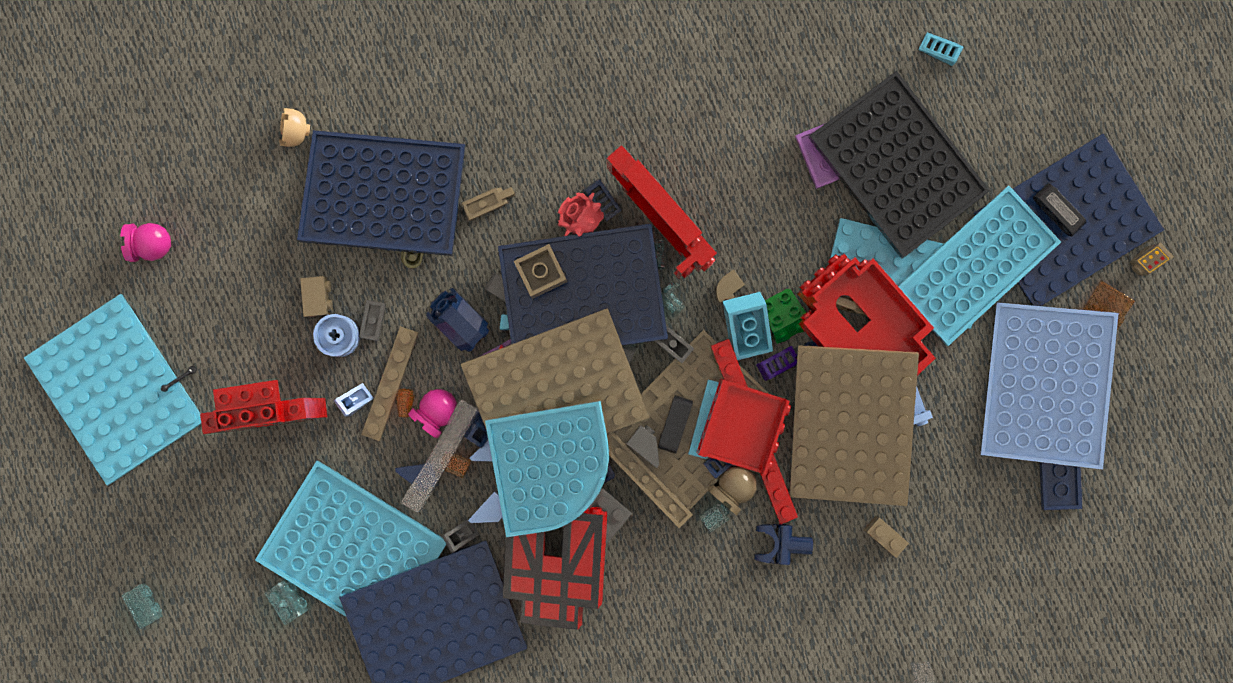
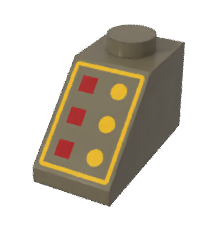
[1130,242,1174,276]

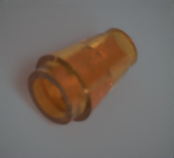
[396,389,415,417]

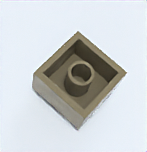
[514,244,568,299]

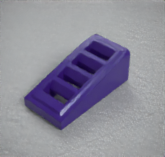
[756,346,797,381]

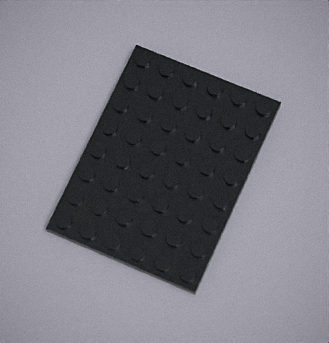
[808,71,990,259]

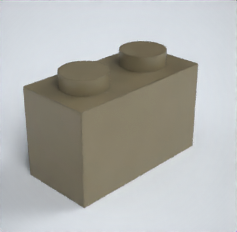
[300,276,333,318]
[863,516,909,558]

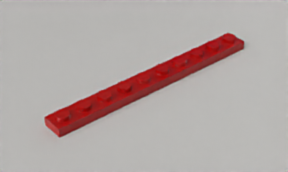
[710,338,798,525]

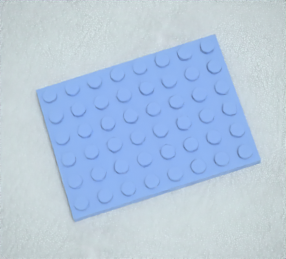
[981,303,1119,469]

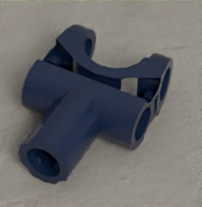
[754,524,813,565]

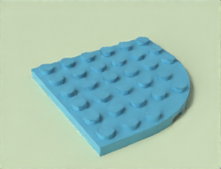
[485,401,609,537]

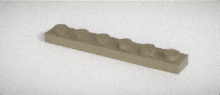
[361,326,419,441]
[607,431,693,528]

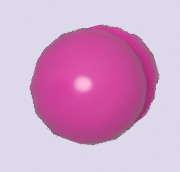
[120,223,171,262]
[408,389,457,438]

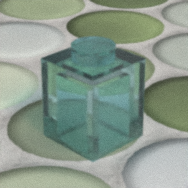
[698,502,730,533]

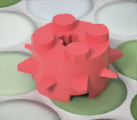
[558,193,604,237]

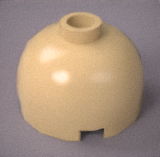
[279,108,310,147]

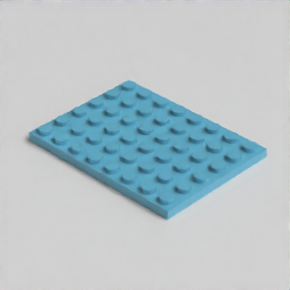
[24,294,201,486]
[255,461,447,616]

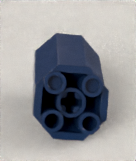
[426,288,489,352]

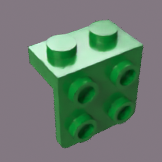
[765,289,806,344]

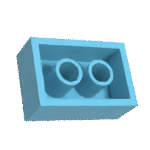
[723,292,773,360]

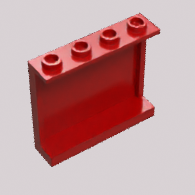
[696,378,791,476]

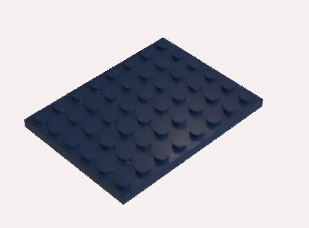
[297,130,465,256]
[974,134,1164,306]
[498,224,668,346]
[339,540,527,683]

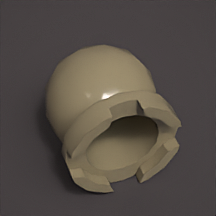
[708,466,757,516]

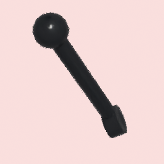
[161,366,196,392]

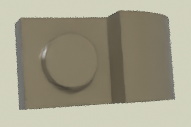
[715,269,745,304]

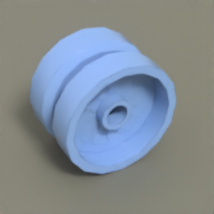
[313,314,360,357]

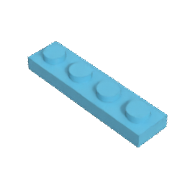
[688,380,719,459]

